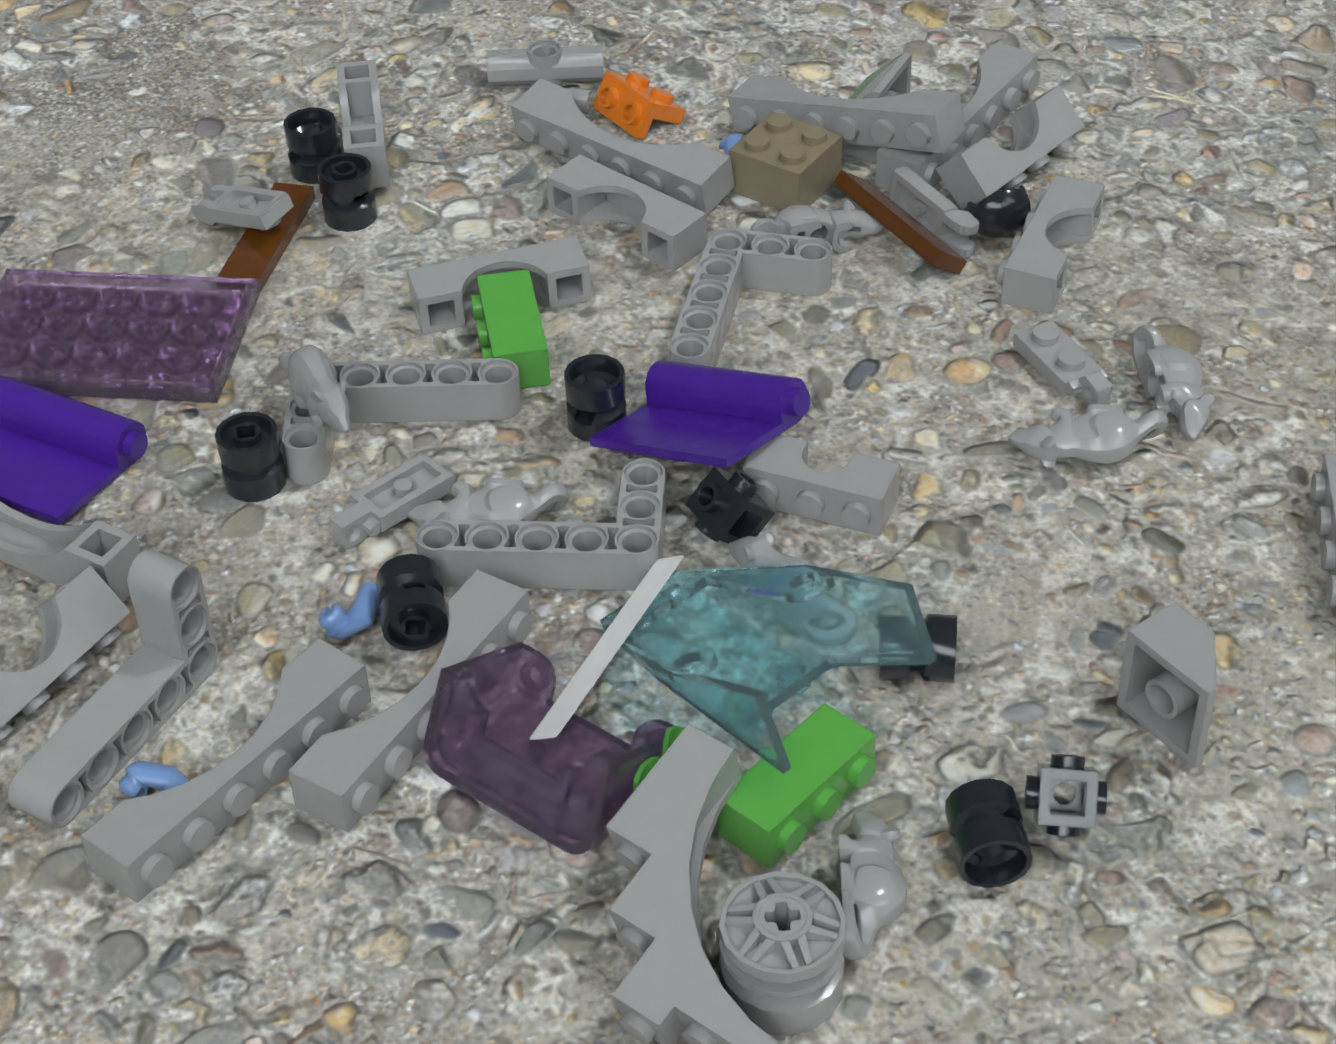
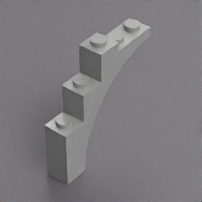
[606,723,780,1044]

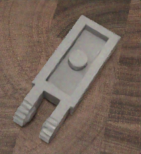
[890,166,979,259]
[190,184,294,230]

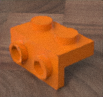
[593,71,686,140]

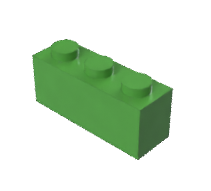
[470,269,551,389]
[718,703,877,868]

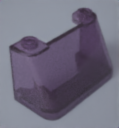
[423,642,675,855]

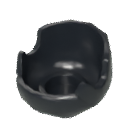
[964,185,1031,238]

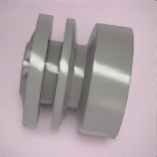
[719,871,846,1036]

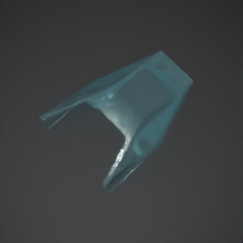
[600,564,937,774]

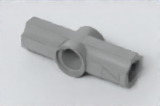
[487,40,604,87]

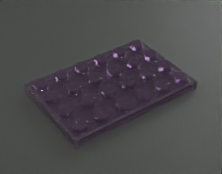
[0,269,260,403]

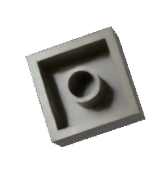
[729,111,843,210]

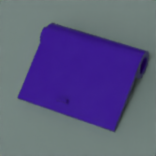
[589,360,810,468]
[0,376,148,525]

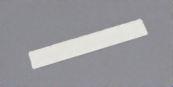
[529,555,684,740]

